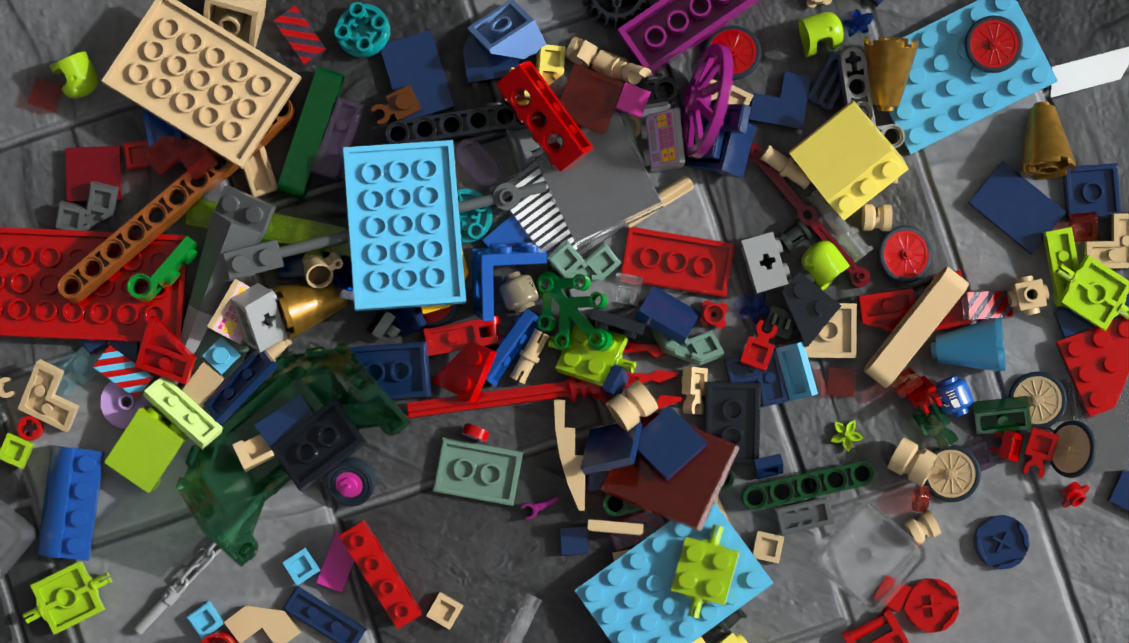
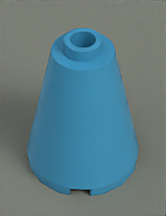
[931,318,1006,372]

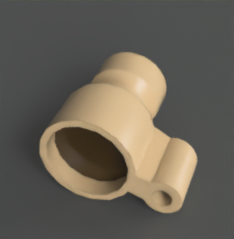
[302,250,343,289]

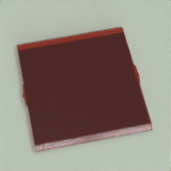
[601,412,740,531]

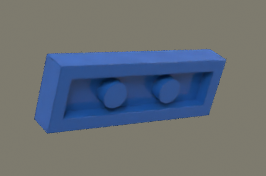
[486,309,539,387]

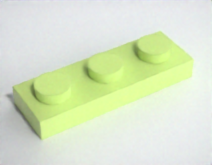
[143,376,223,449]

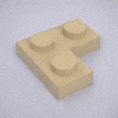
[1084,213,1129,268]
[18,359,80,433]

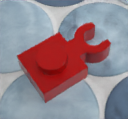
[740,320,777,372]
[901,375,942,414]
[1023,427,1060,478]

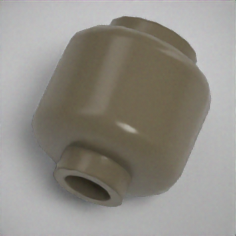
[499,271,539,314]

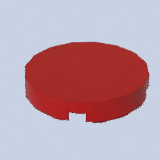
[904,578,959,633]

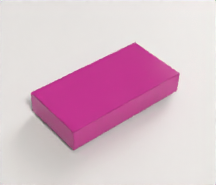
[316,531,354,592]

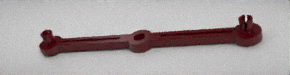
[747,143,870,288]

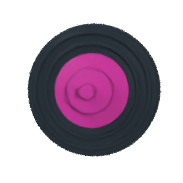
[326,457,376,507]

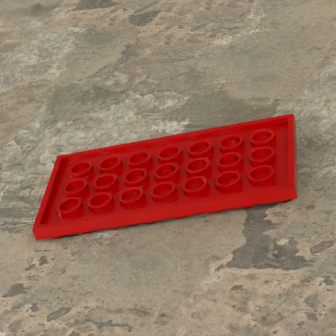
[0,227,188,343]

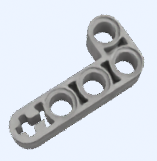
[838,47,905,148]

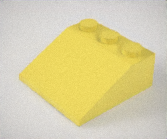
[789,100,908,220]

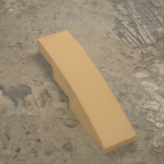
[554,400,585,511]

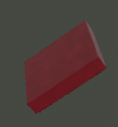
[65,146,123,203]

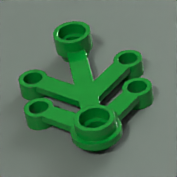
[536,272,613,352]

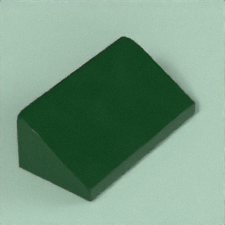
[973,396,1032,435]

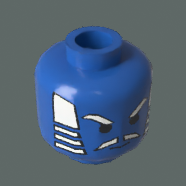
[936,375,974,418]

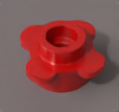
[700,300,728,329]
[1061,482,1090,508]

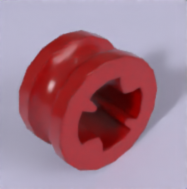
[17,416,44,440]

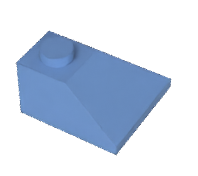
[467,0,547,59]

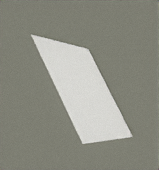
[1051,47,1129,98]

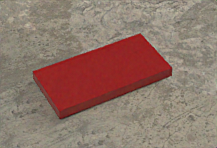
[619,227,735,298]

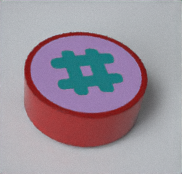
[461,423,490,443]

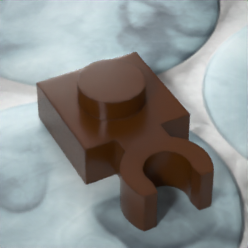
[371,85,422,126]

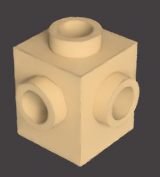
[1007,275,1049,316]

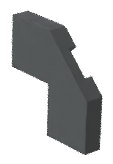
[55,181,119,231]

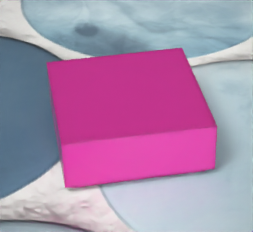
[616,82,651,119]

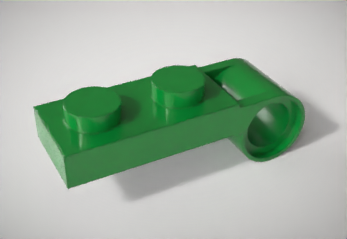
[127,236,199,302]

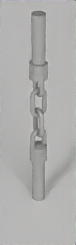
[134,500,261,635]

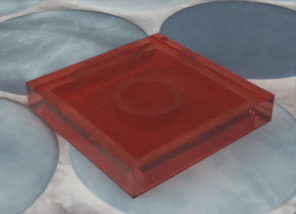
[560,64,625,135]

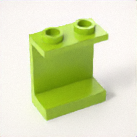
[104,405,190,493]

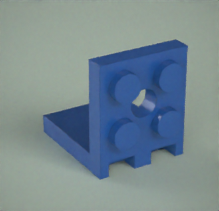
[471,241,547,321]

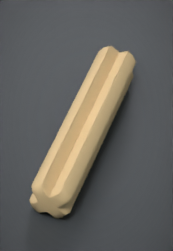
[621,176,694,228]

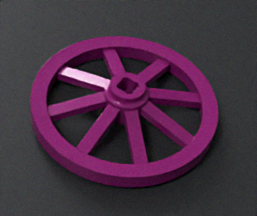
[681,43,733,159]

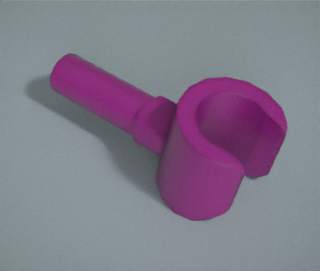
[521,496,559,520]

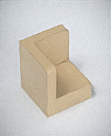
[233,434,275,472]

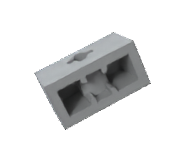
[739,232,791,295]
[231,283,287,352]

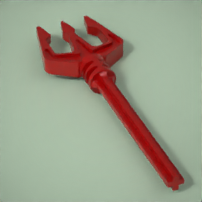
[407,342,682,418]

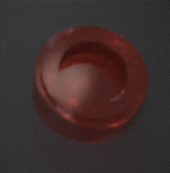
[912,485,930,513]

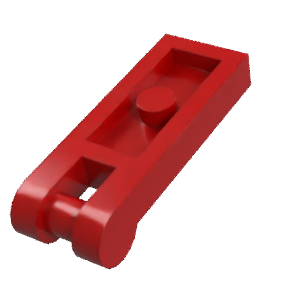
[424,316,503,356]

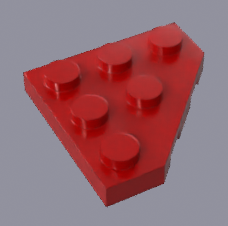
[1055,317,1129,418]

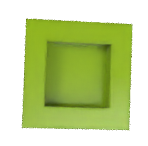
[0,433,35,469]

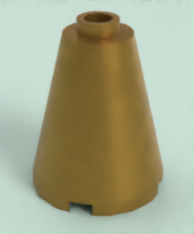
[863,37,919,111]
[1020,101,1076,180]
[272,280,350,340]

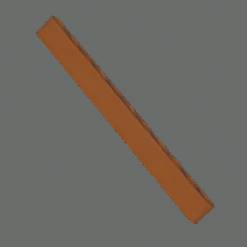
[58,99,295,303]

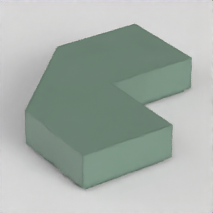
[547,240,621,281]
[651,328,725,366]

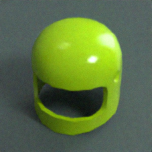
[799,12,844,57]
[49,52,99,99]
[801,241,850,290]

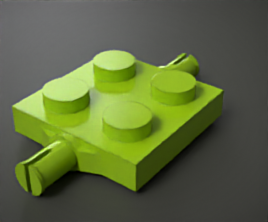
[1055,255,1129,330]
[548,324,636,386]
[671,524,740,619]
[23,561,112,635]

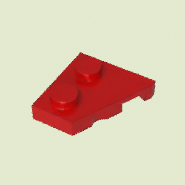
[432,341,497,403]

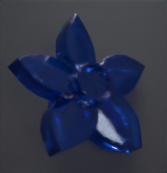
[841,9,874,37]
[739,292,771,324]

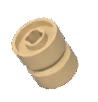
[606,380,658,432]
[888,437,939,487]

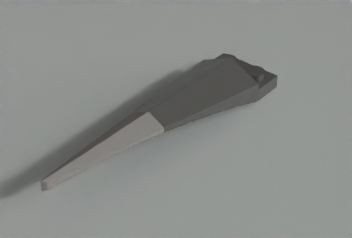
[169,185,276,386]

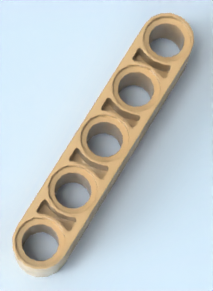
[864,266,969,388]

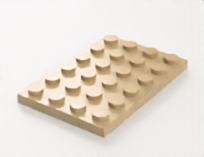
[101,0,301,169]

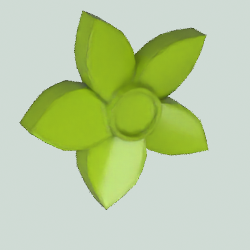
[831,420,864,452]

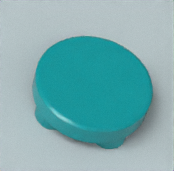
[334,2,390,57]
[457,189,493,243]

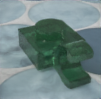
[912,404,958,451]

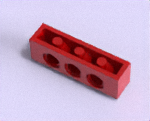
[496,61,594,172]
[339,518,422,629]

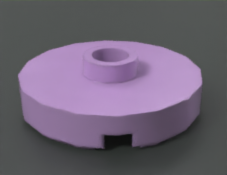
[100,381,154,429]

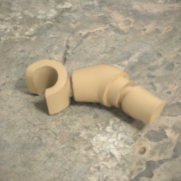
[565,37,652,85]

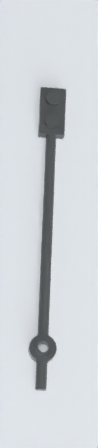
[223,181,547,280]

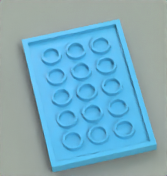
[888,0,1058,155]
[343,140,466,311]
[575,494,773,643]

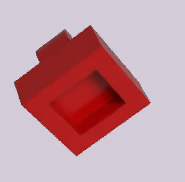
[990,430,1024,462]

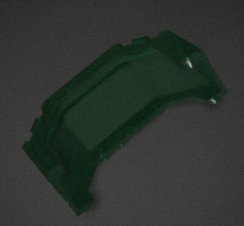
[176,343,412,567]

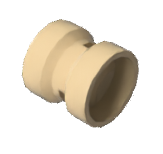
[862,204,892,232]
[904,510,941,546]

